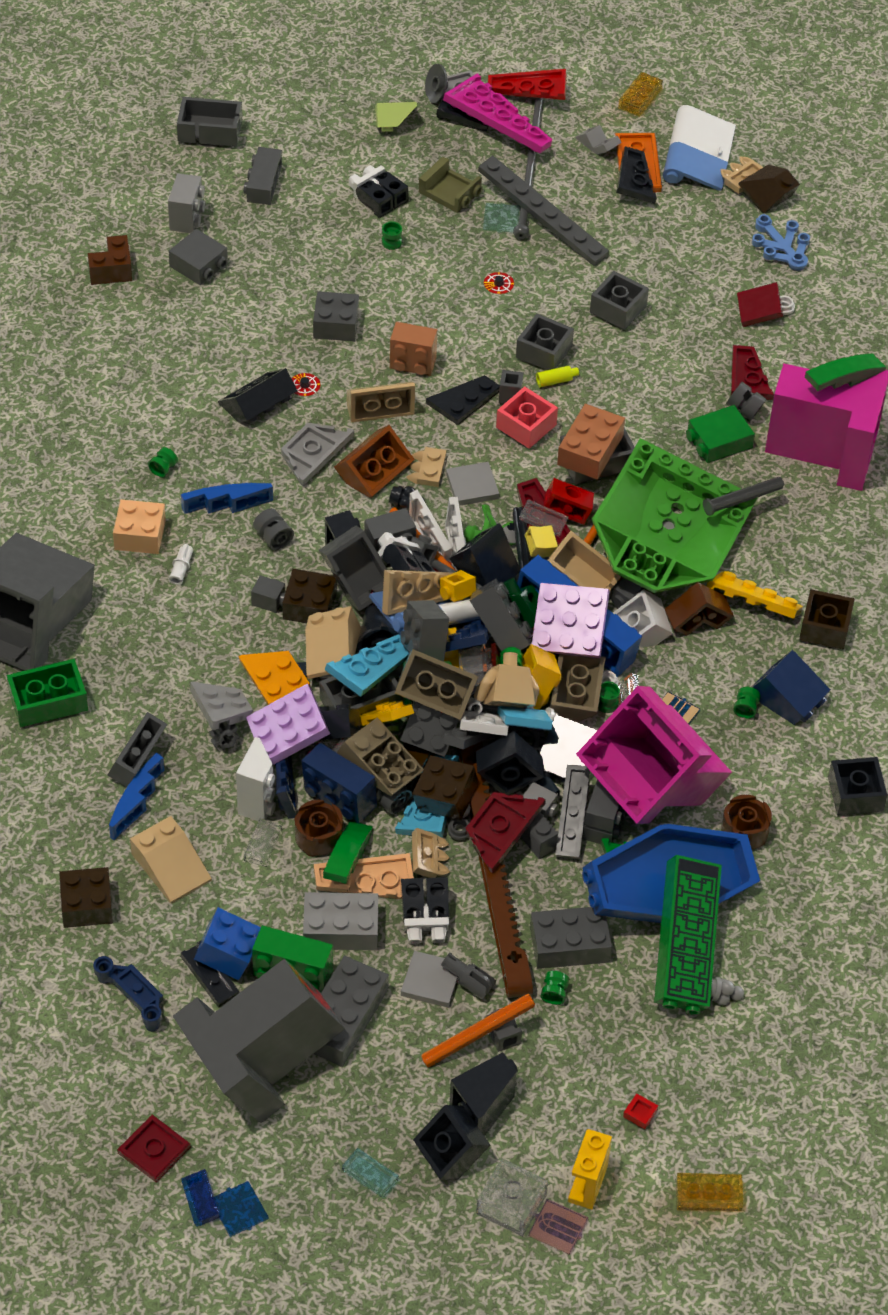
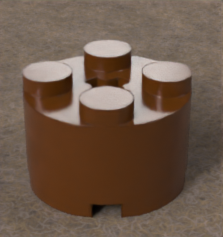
[721,795,772,850]
[294,800,343,857]

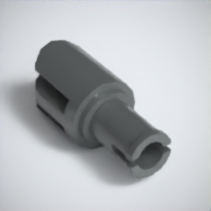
[441,953,496,999]

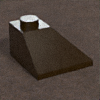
[738,165,800,214]

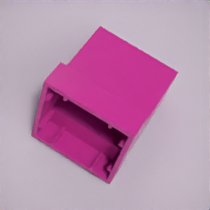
[765,363,888,491]
[576,686,732,824]

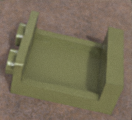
[419,157,483,213]

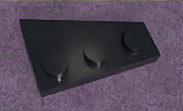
[616,146,657,204]
[426,375,500,425]

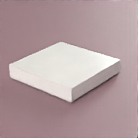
[460,710,509,736]

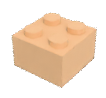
[113,499,166,554]

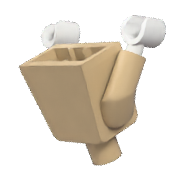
[466,652,539,714]

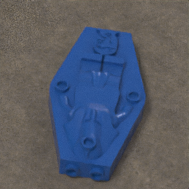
[582,824,760,923]

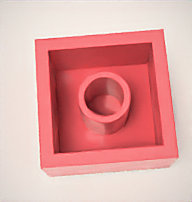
[496,386,558,449]

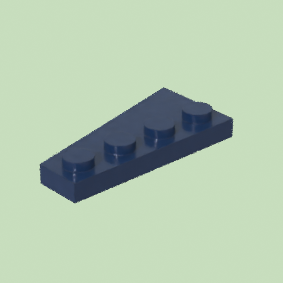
[445,619,491,652]
[275,755,297,819]

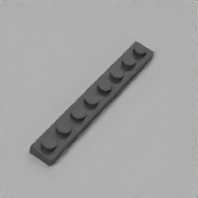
[478,156,609,266]

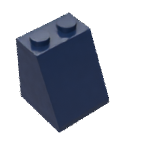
[751,650,831,725]

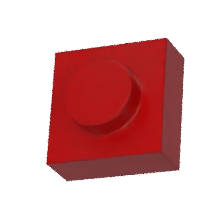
[623,1093,659,1129]

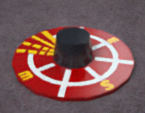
[484,272,514,294]
[292,373,321,396]

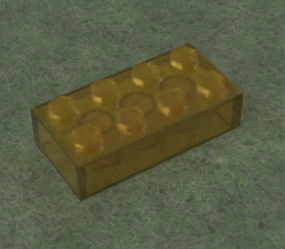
[618,72,663,117]
[676,1173,743,1211]

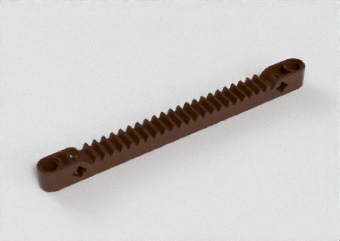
[457,741,533,998]

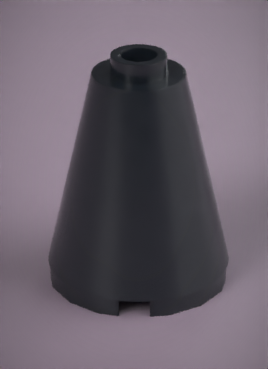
[357,604,398,653]

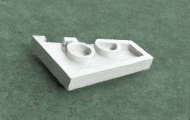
[409,490,453,562]
[445,497,466,572]

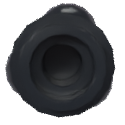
[389,485,426,509]

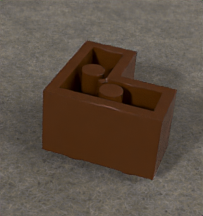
[88,235,132,285]
[665,582,734,636]

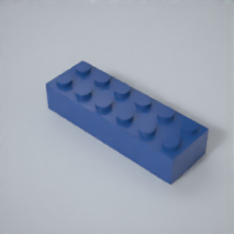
[517,555,642,677]

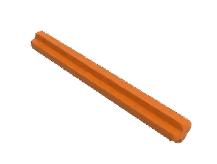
[421,994,535,1067]

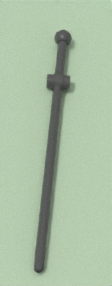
[513,98,543,240]

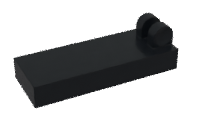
[436,97,489,132]
[180,940,239,1007]

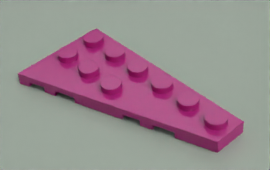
[443,73,552,153]

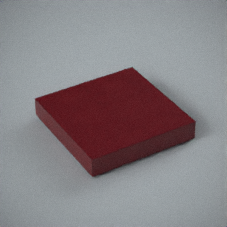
[737,282,784,327]
[117,1114,191,1182]

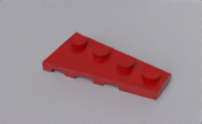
[488,69,567,100]

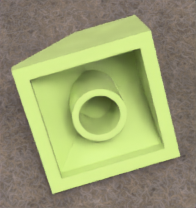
[375,102,417,132]

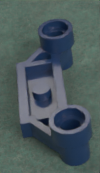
[93,956,164,1032]

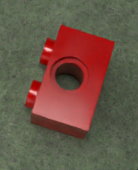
[543,478,594,525]

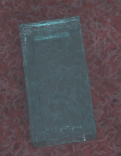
[342,1148,399,1198]

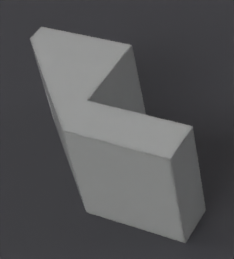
[575,125,621,155]

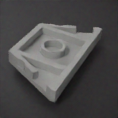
[281,423,354,486]
[190,682,253,730]

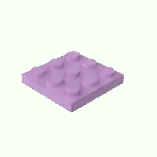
[532,583,610,658]
[246,683,330,765]

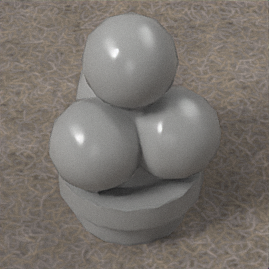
[710,976,744,1005]

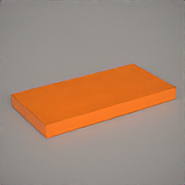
[615,133,662,192]

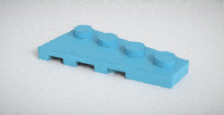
[325,634,409,697]
[395,754,460,837]

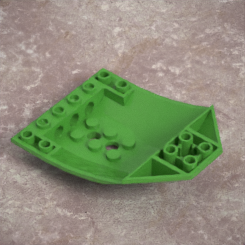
[592,438,758,593]

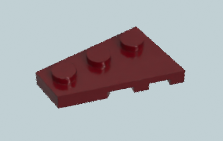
[731,345,774,400]

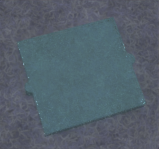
[483,203,519,233]

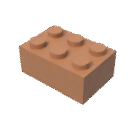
[557,404,625,480]

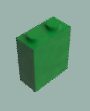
[686,405,755,463]

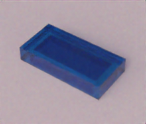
[181,1169,221,1227]

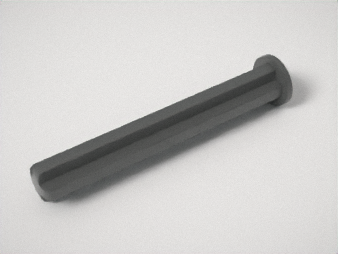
[703,477,784,516]

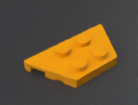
[238,651,311,705]

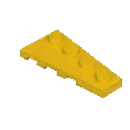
[706,571,803,619]

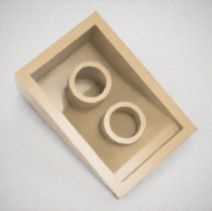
[305,606,361,679]
[130,816,212,904]

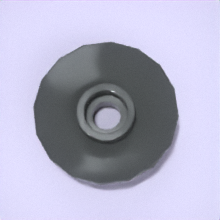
[425,64,448,103]

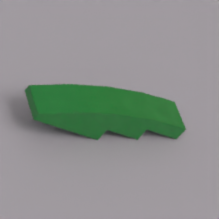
[805,354,886,391]
[323,821,373,884]

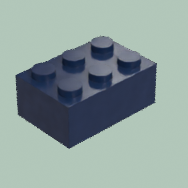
[301,743,377,824]

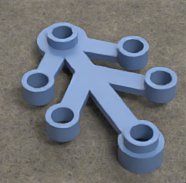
[752,214,810,271]

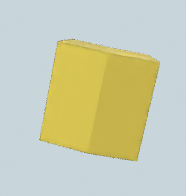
[525,525,558,557]

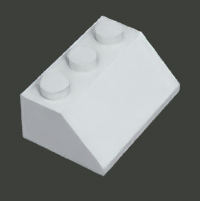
[236,737,276,823]

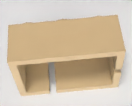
[548,531,621,591]

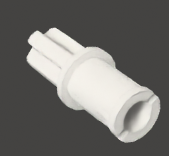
[168,544,193,585]

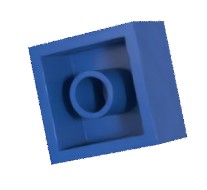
[194,907,261,980]

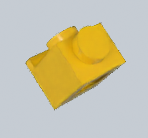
[440,570,476,602]

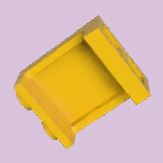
[568,1129,612,1210]

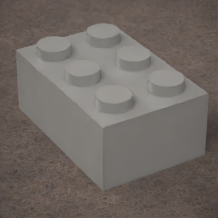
[303,892,378,950]

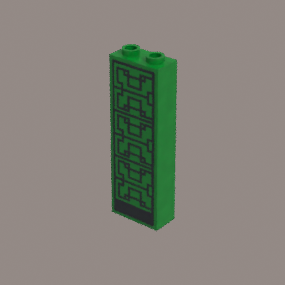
[654,855,722,1014]

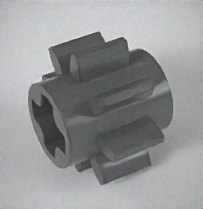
[209,721,240,751]

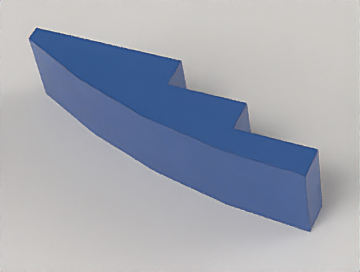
[181,483,273,514]
[109,753,164,840]

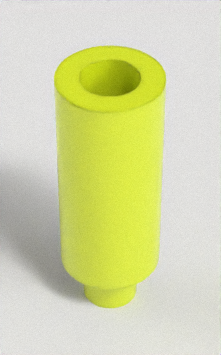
[536,366,579,388]

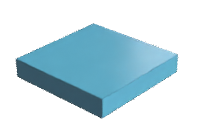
[498,706,553,730]

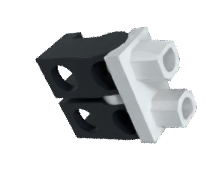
[349,165,409,218]
[377,532,435,572]
[400,877,449,944]

